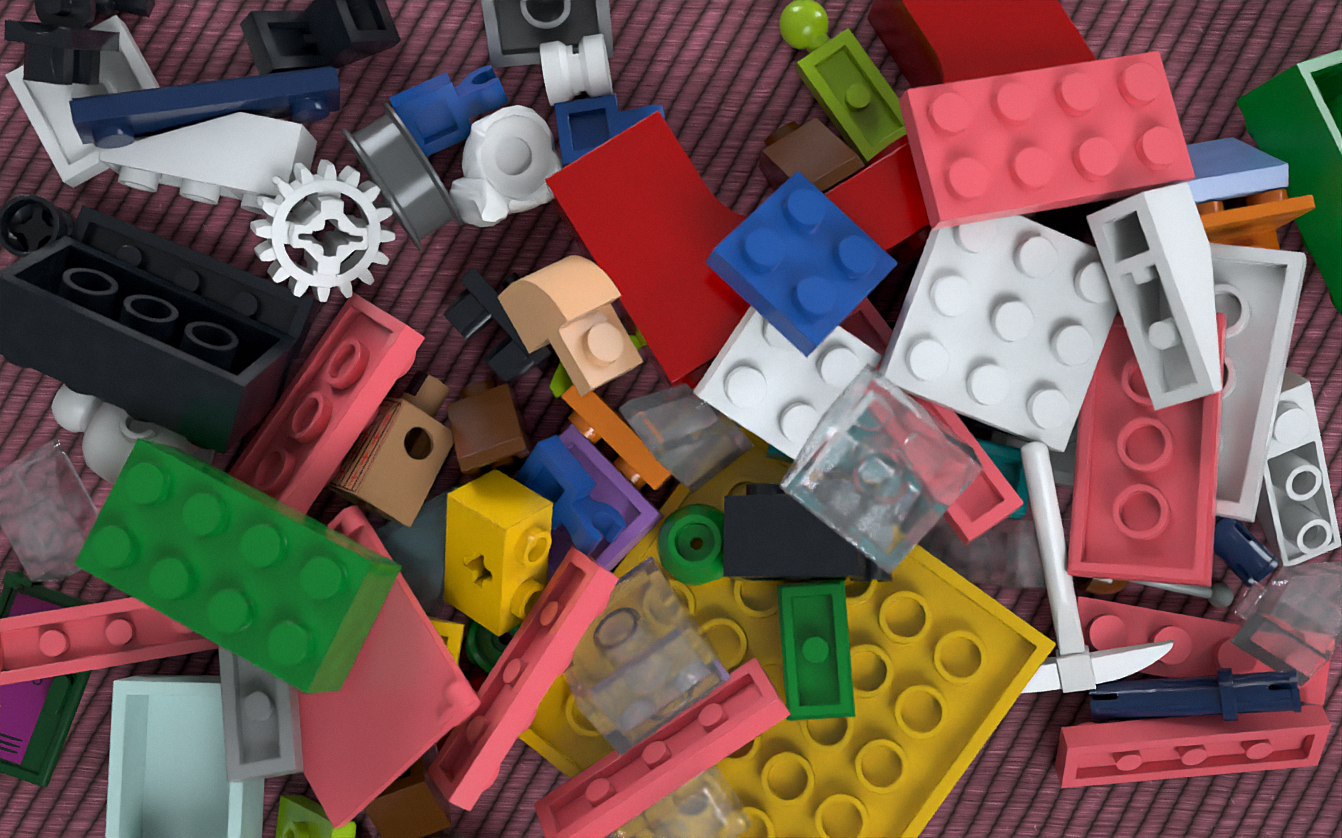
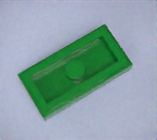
[777,580,856,721]

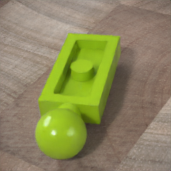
[779,0,907,165]

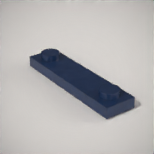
[69,66,340,149]

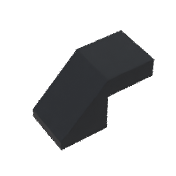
[240,0,401,75]

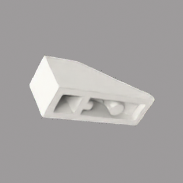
[1086,182,1222,410]

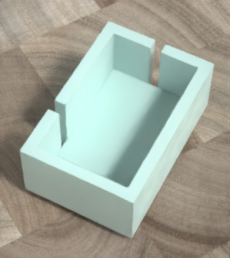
[105,674,265,838]

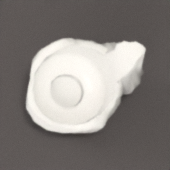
[449,105,563,227]

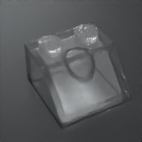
[780,362,984,574]
[563,555,732,756]

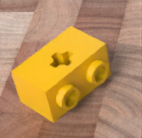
[443,469,553,637]

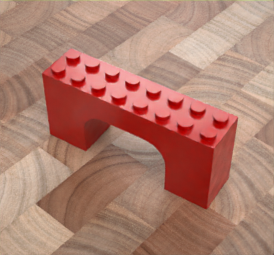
[544,0,1097,398]

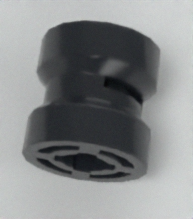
[0,194,77,258]

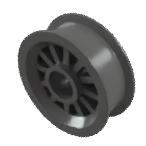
[341,102,464,252]

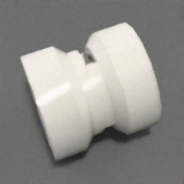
[540,34,613,106]

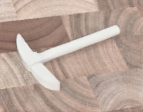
[1020,441,1174,693]

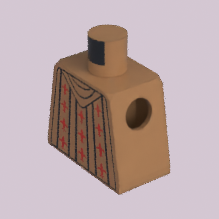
[326,371,454,528]

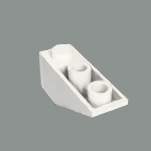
[98,112,317,216]
[1256,367,1342,569]

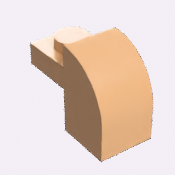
[498,255,643,396]

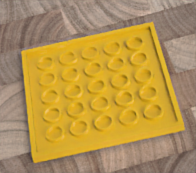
[518,417,1056,838]

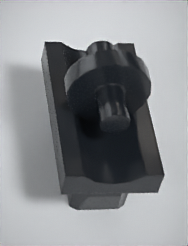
[4,0,120,85]
[443,267,556,384]

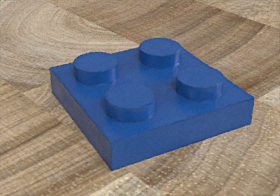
[705,171,898,358]

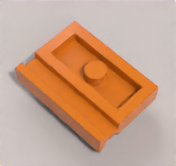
[561,384,677,490]

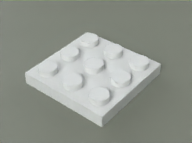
[875,215,1118,452]

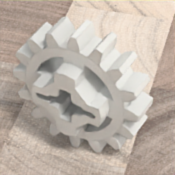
[250,159,395,302]

